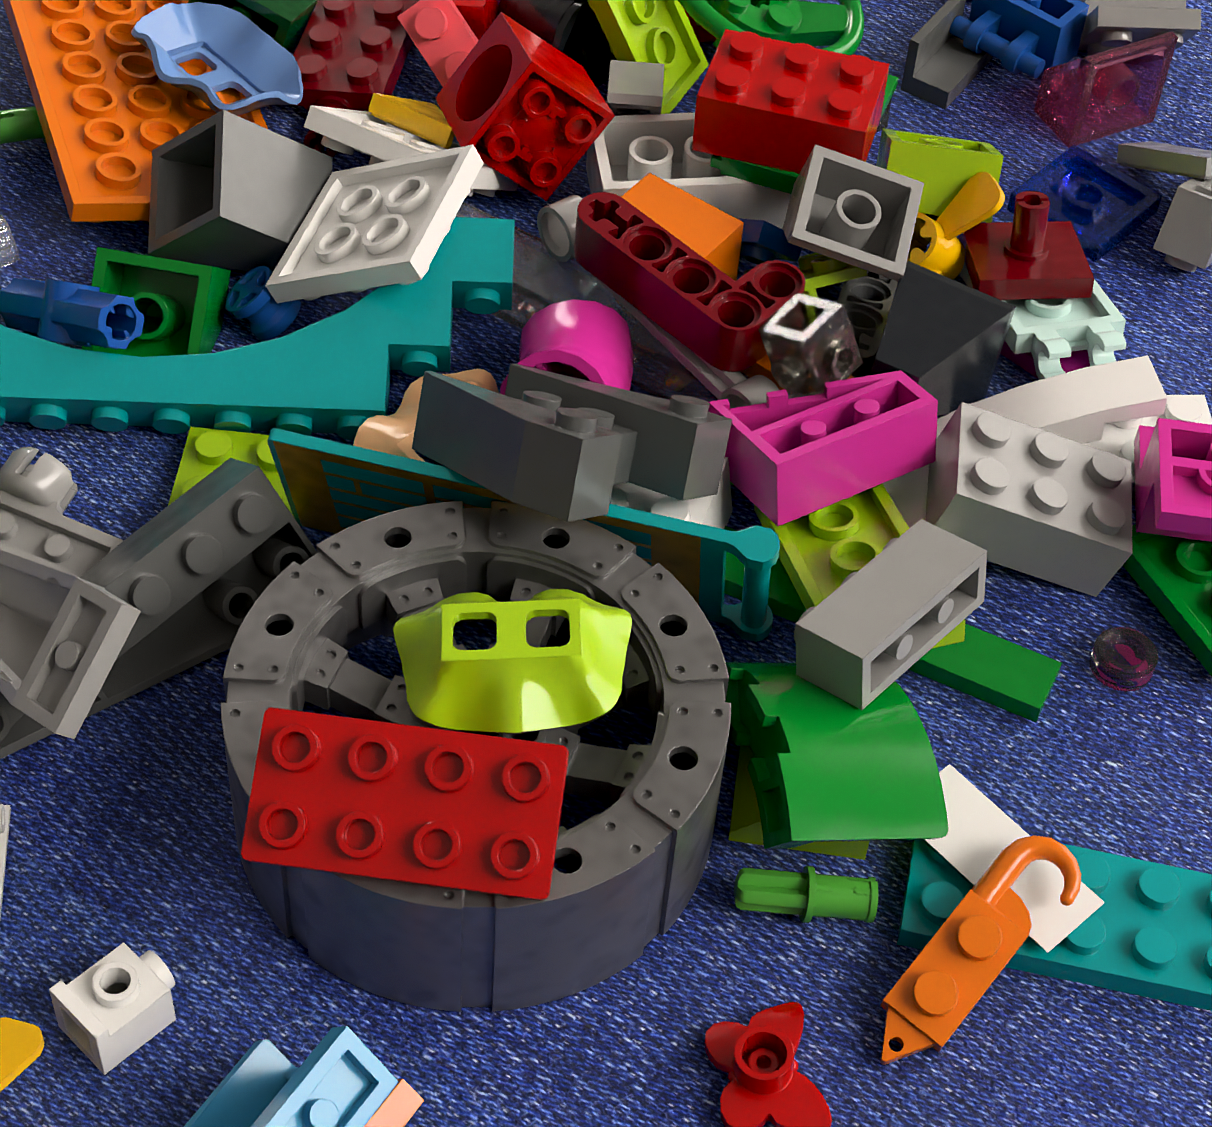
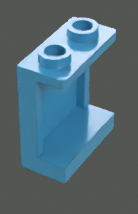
[184,1026,399,1127]

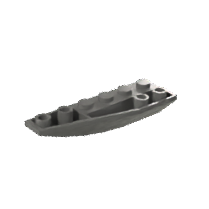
[0,458,317,759]

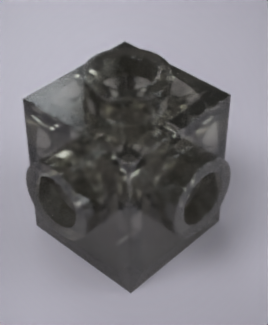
[758,292,863,396]

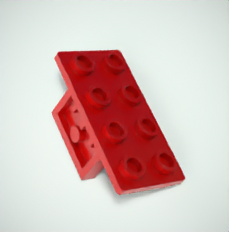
[241,707,569,901]

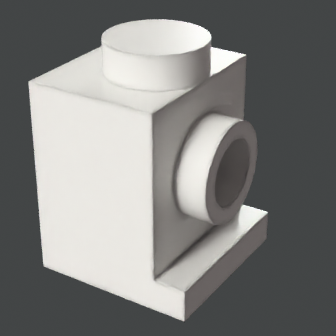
[49,942,176,1075]

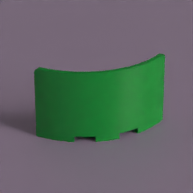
[725,662,949,849]

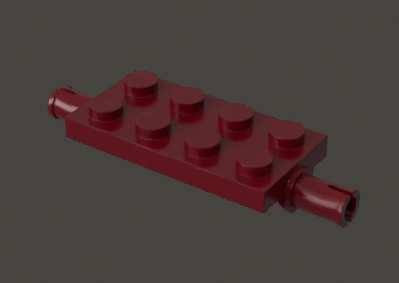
[293,0,419,157]

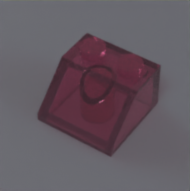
[1034,32,1178,148]

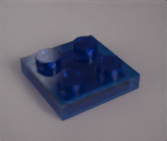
[1007,145,1162,263]

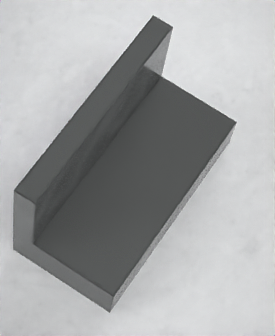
[901,0,993,109]

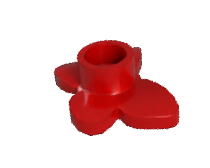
[705,1002,832,1127]

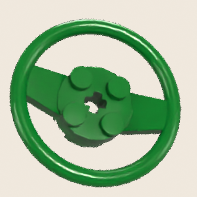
[678,0,864,55]

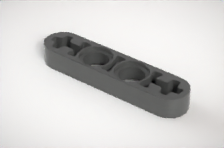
[821,271,898,378]

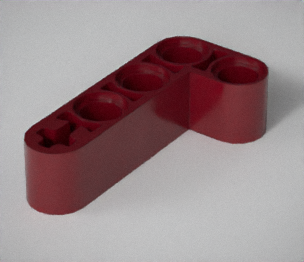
[574,192,806,372]

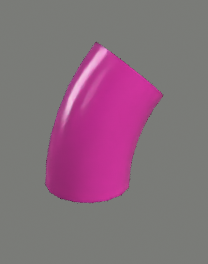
[500,299,633,395]

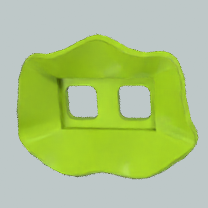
[393,589,632,734]

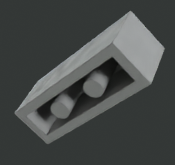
[794,519,987,710]

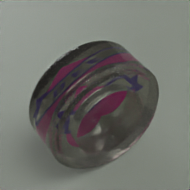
[1089,627,1158,692]

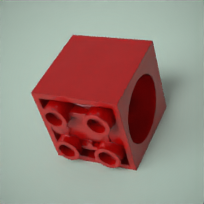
[435,12,615,201]

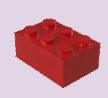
[692,29,890,174]

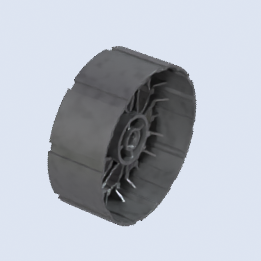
[221,501,731,1012]

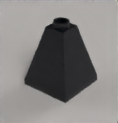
[871,261,1016,416]

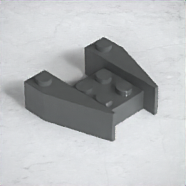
[412,364,732,522]

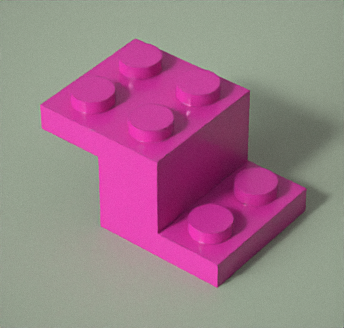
[1134,418,1212,542]

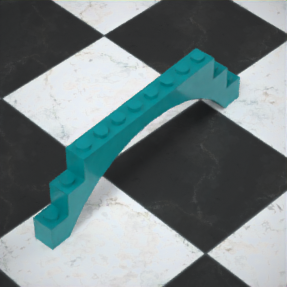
[0,217,515,440]

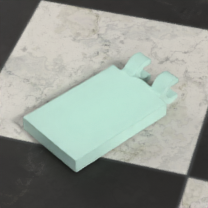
[959,262,1126,380]

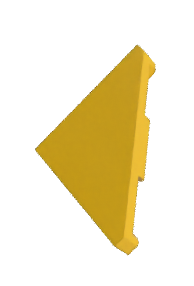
[368,93,454,149]

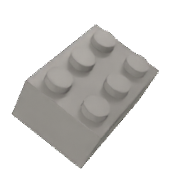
[925,402,1132,597]

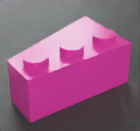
[708,370,938,526]

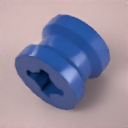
[226,266,301,341]

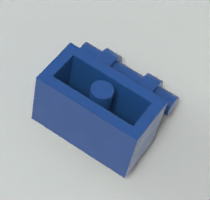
[949,0,1089,79]

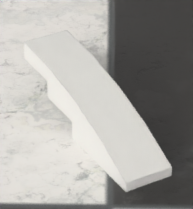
[936,355,1167,443]

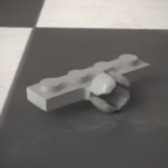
[0,447,124,578]

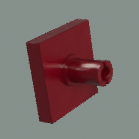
[959,191,1094,300]

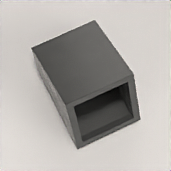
[148,110,332,272]

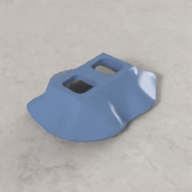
[131,2,303,116]

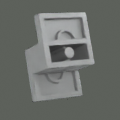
[1078,0,1201,60]

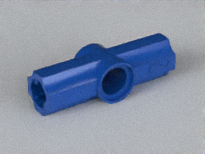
[0,278,144,350]

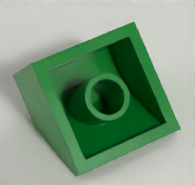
[82,247,231,357]

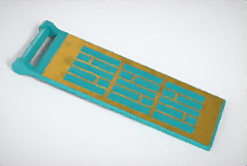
[267,428,780,642]

